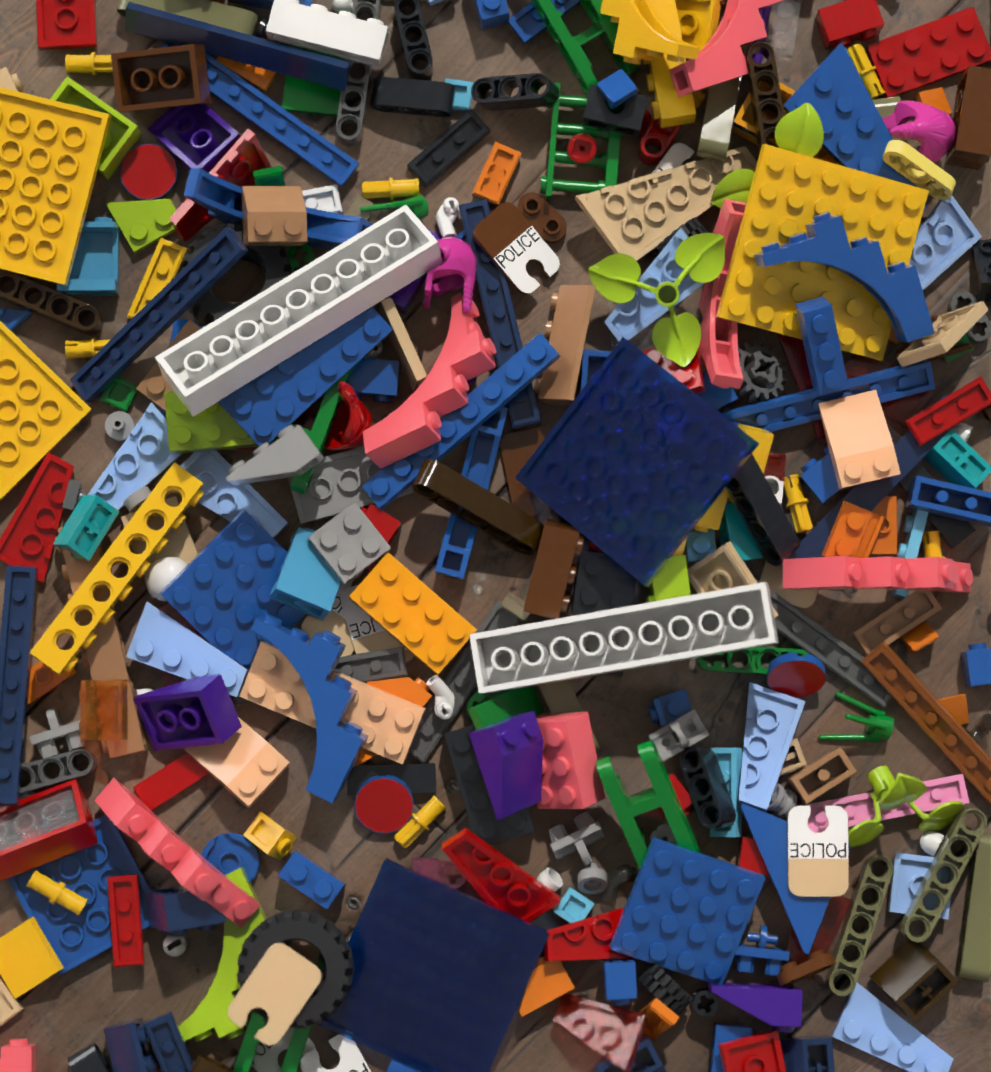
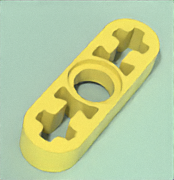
[883,140,956,200]

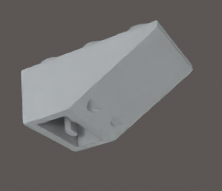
[226,424,325,486]

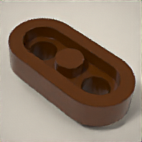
[518,192,567,244]
[776,949,836,988]

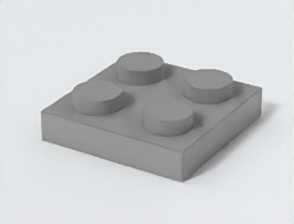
[308,502,391,585]

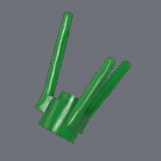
[360,195,429,221]
[818,692,894,743]

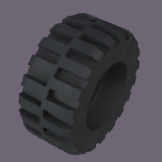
[180,222,292,326]
[237,910,354,1029]

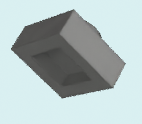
[62,479,86,512]

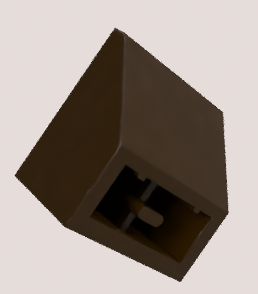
[869,940,960,1024]

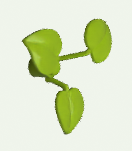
[711,102,824,209]
[588,233,725,367]
[848,766,965,848]

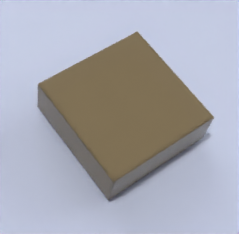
[501,592,531,621]

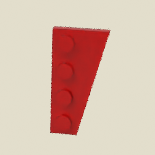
[169,128,271,242]
[0,452,74,583]
[442,828,560,933]
[543,907,635,962]

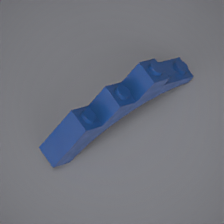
[183,168,373,250]
[754,212,935,343]
[251,614,368,803]

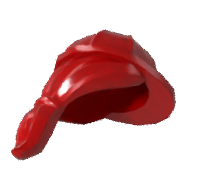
[324,382,373,451]

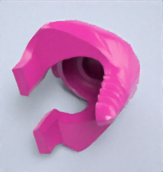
[882,101,956,171]
[423,237,477,313]

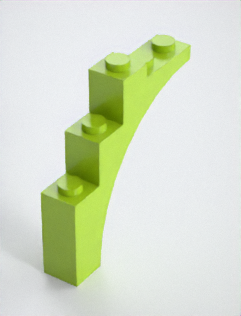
[179,867,267,1042]

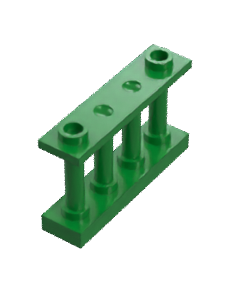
[540,82,623,203]

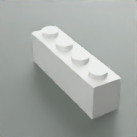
[266,0,389,67]

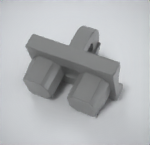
[29,707,87,759]
[648,709,709,761]
[549,812,605,866]

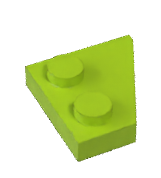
[107,199,176,254]

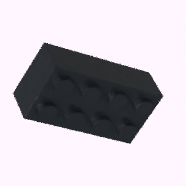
[571,550,639,678]
[444,725,535,845]

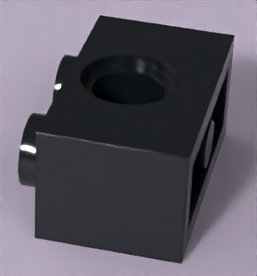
[582,84,648,138]

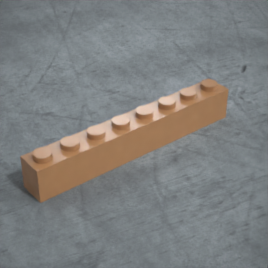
[55,527,149,759]

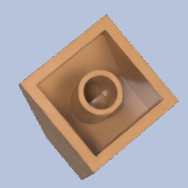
[242,186,307,246]

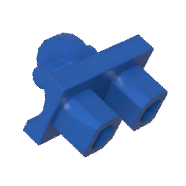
[735,925,790,976]

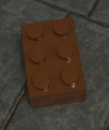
[111,44,211,112]
[945,65,991,170]
[523,518,584,619]

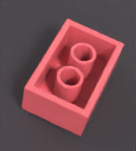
[536,712,605,809]

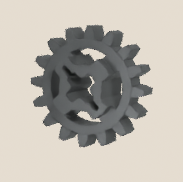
[738,340,788,403]

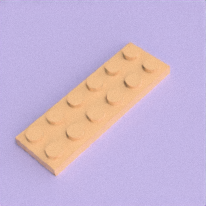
[239,641,426,765]

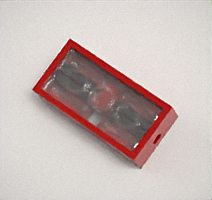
[0,778,98,881]

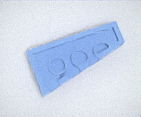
[909,196,982,290]
[604,227,705,345]
[88,402,183,510]
[180,450,289,539]
[126,602,248,698]
[738,682,805,812]
[831,983,954,1072]

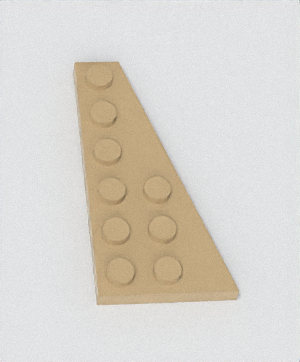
[574,146,757,261]

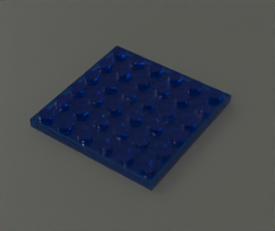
[515,337,759,586]
[318,858,550,1072]

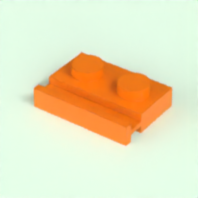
[822,501,885,558]

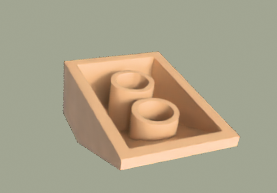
[818,390,900,489]
[184,717,290,809]

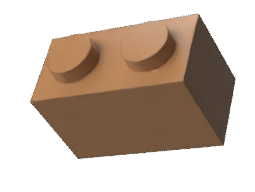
[787,746,857,804]

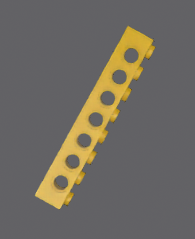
[30,462,204,676]

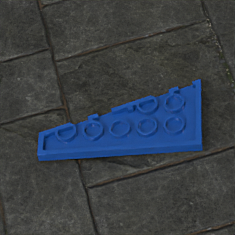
[783,42,928,210]
[218,308,393,446]

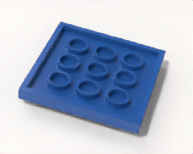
[160,509,306,671]
[8,814,152,976]
[609,837,766,986]

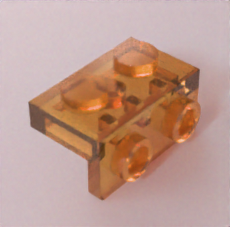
[79,679,128,741]

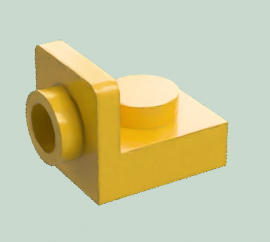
[243,811,297,861]

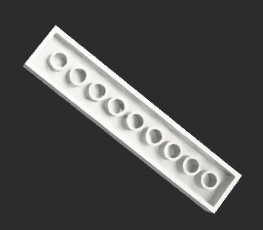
[155,205,443,416]
[469,582,779,694]

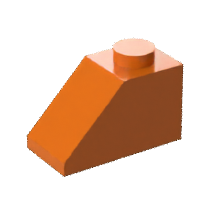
[366,677,433,707]
[519,955,575,1017]

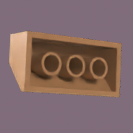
[534,285,596,410]

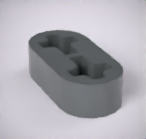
[948,291,991,344]

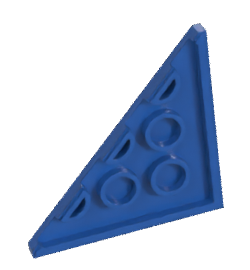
[740,803,850,955]

